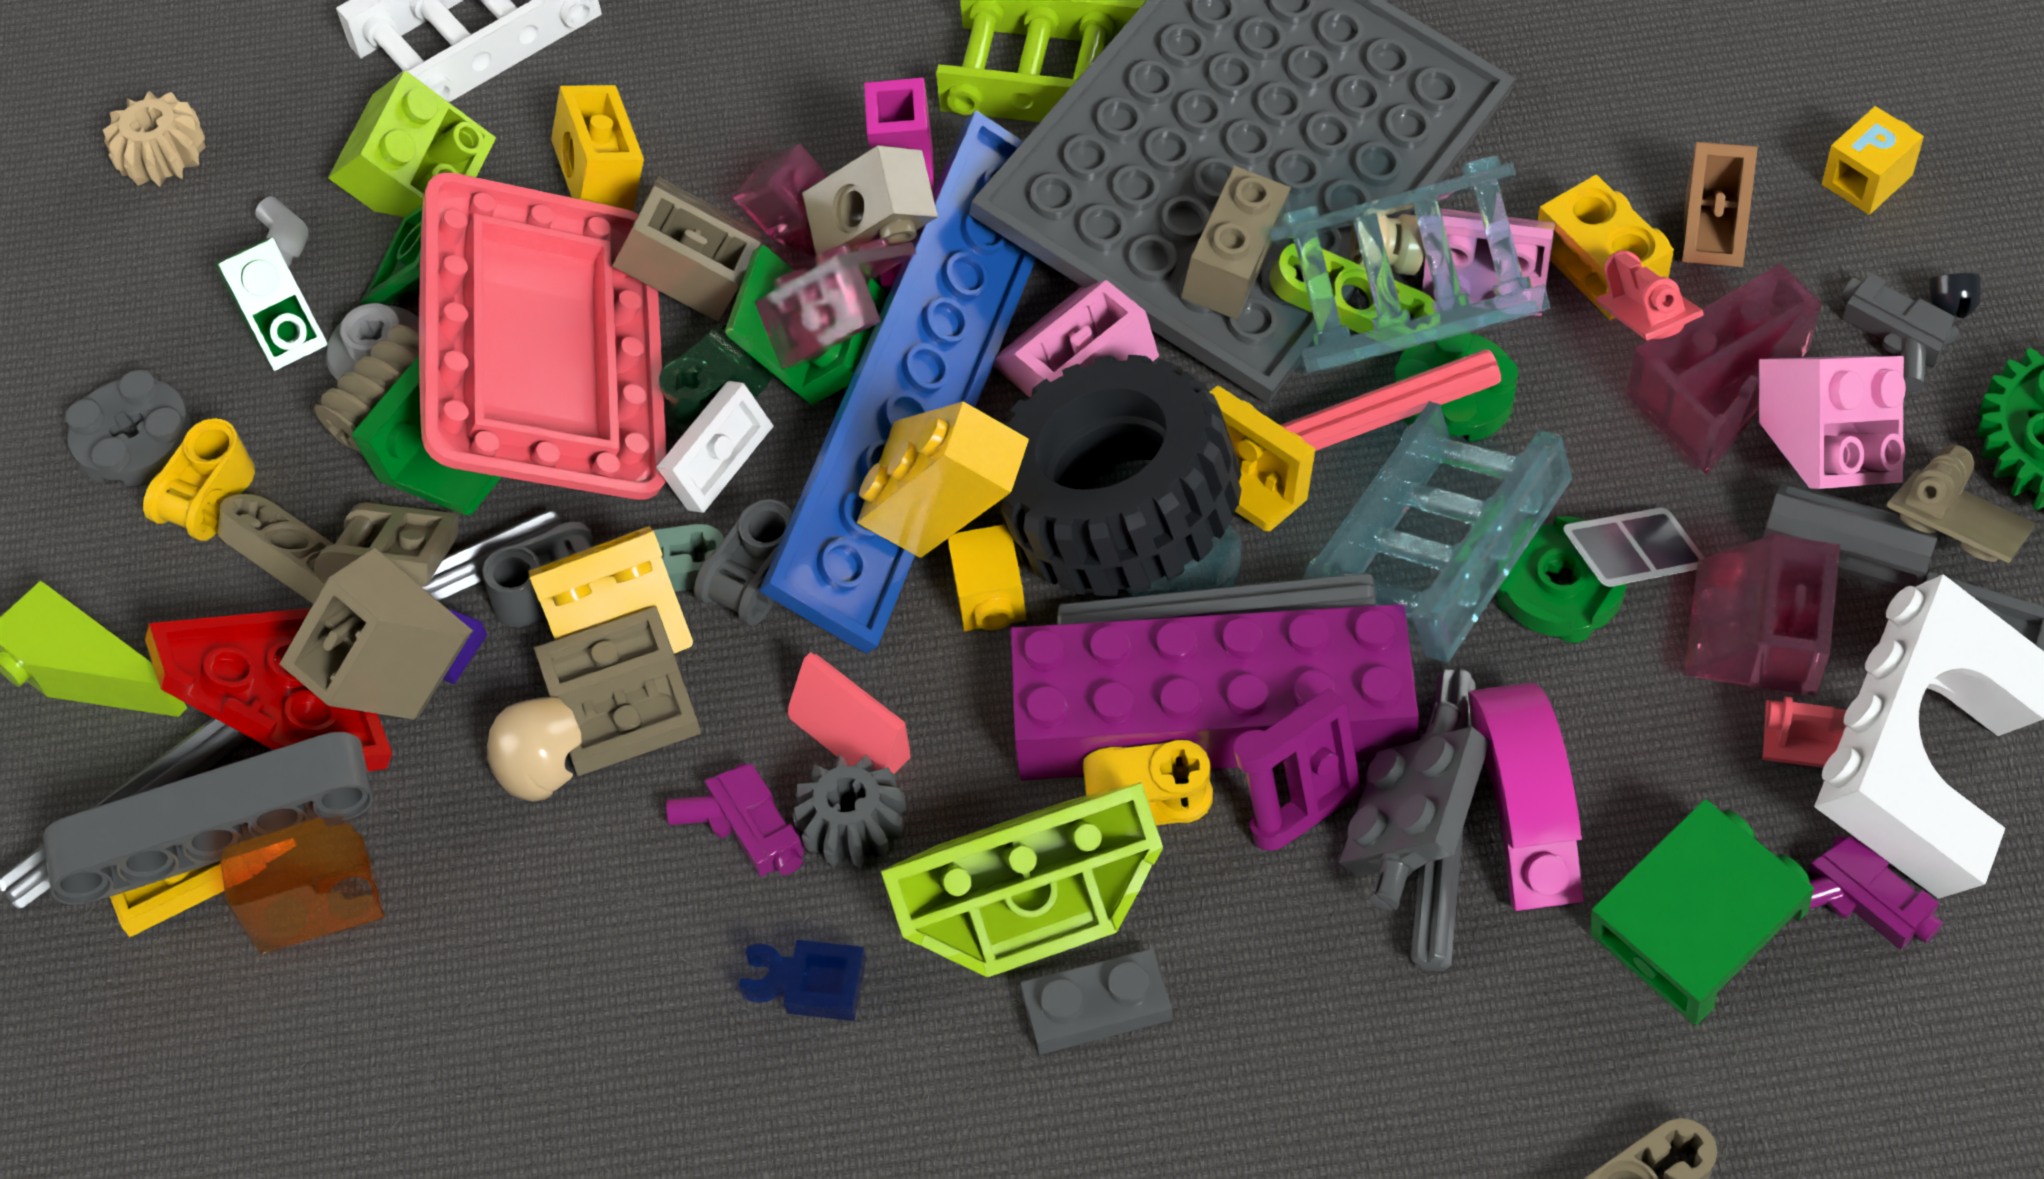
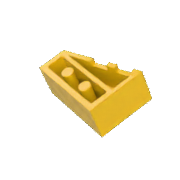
[857,402,1029,558]

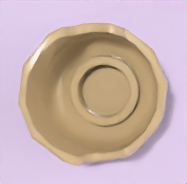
[487,697,582,801]

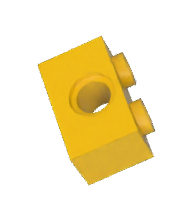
[551,85,644,212]

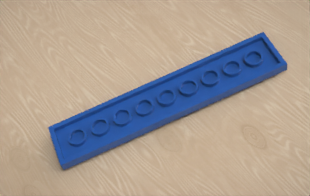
[759,110,1037,654]

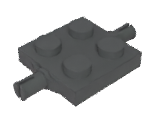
[1339,701,1490,910]

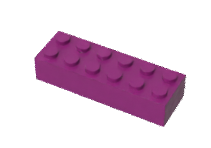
[1011,604,1419,780]

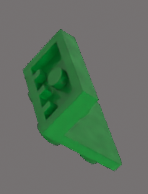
[725,245,887,405]
[351,356,502,516]

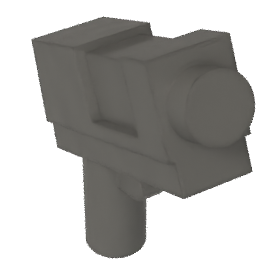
[1841,273,1959,393]

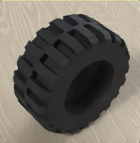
[996,355,1242,596]

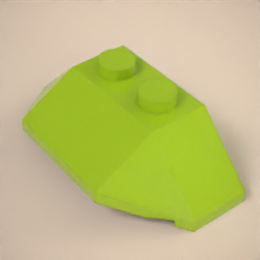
[880,782,1163,978]

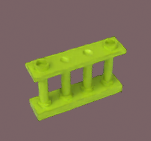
[936,0,1147,122]

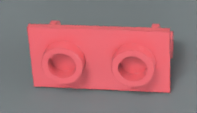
[1596,250,1704,341]
[1762,696,1847,768]

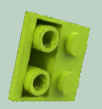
[328,70,496,217]

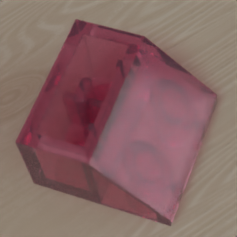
[1683,534,1840,696]

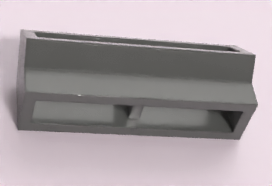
[1760,482,1939,589]

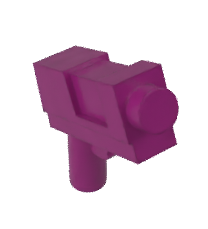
[666,763,804,877]
[1808,835,1944,950]

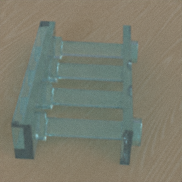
[1270,156,1551,374]
[1302,401,1573,663]

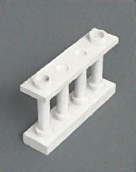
[336,0,602,102]

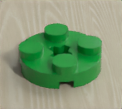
[1394,324,1518,442]
[1496,516,1627,643]

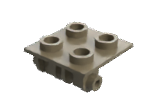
[1886,445,2036,564]

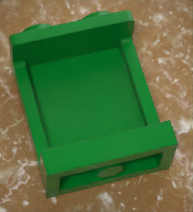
[1590,798,1814,1026]

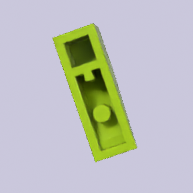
[0,581,187,717]

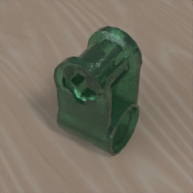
[659,324,773,436]

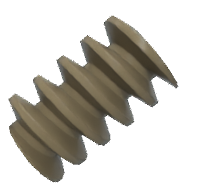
[314,324,419,455]

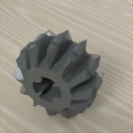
[792,753,907,870]

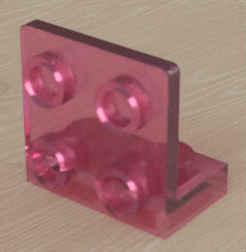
[755,238,917,370]

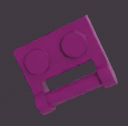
[1234,688,1362,851]

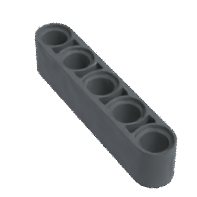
[43,732,374,905]

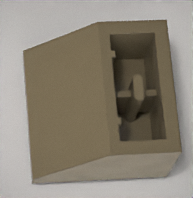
[612,177,762,322]
[279,547,473,720]

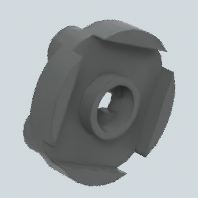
[65,370,193,487]

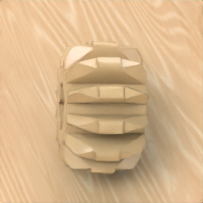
[103,91,206,187]

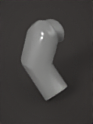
[255,196,309,268]

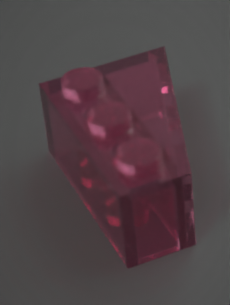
[1626,263,1822,476]

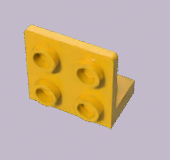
[529,526,693,653]

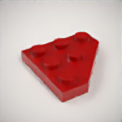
[145,608,392,771]

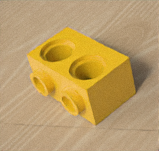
[1538,174,1674,321]

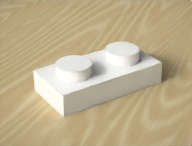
[656,381,773,513]

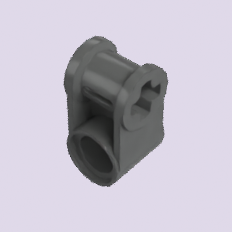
[694,499,792,626]
[482,522,593,628]

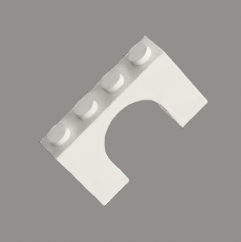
[1814,574,2044,899]

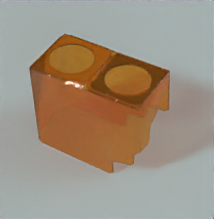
[221,818,385,954]

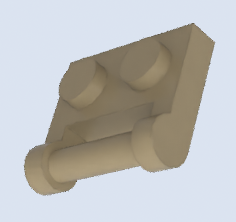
[314,503,458,586]

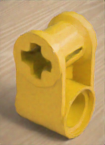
[143,418,255,541]
[1083,740,1213,826]

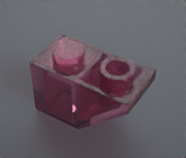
[733,143,845,269]

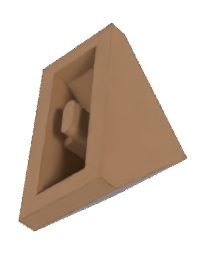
[1682,141,1758,267]

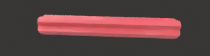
[1280,349,1501,451]

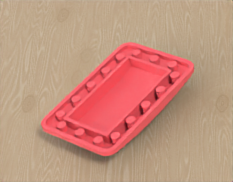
[419,173,667,500]

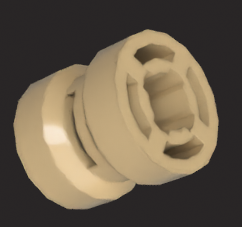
[1349,208,1427,276]

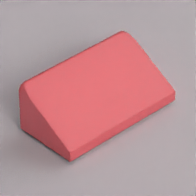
[788,652,911,774]

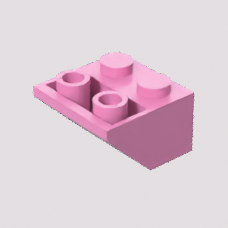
[1422,208,1555,316]
[993,280,1159,397]
[1759,356,1906,489]

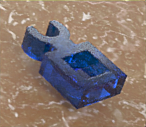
[739,940,867,1021]

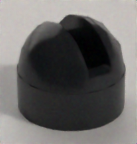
[1929,273,1981,318]

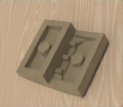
[534,606,701,776]

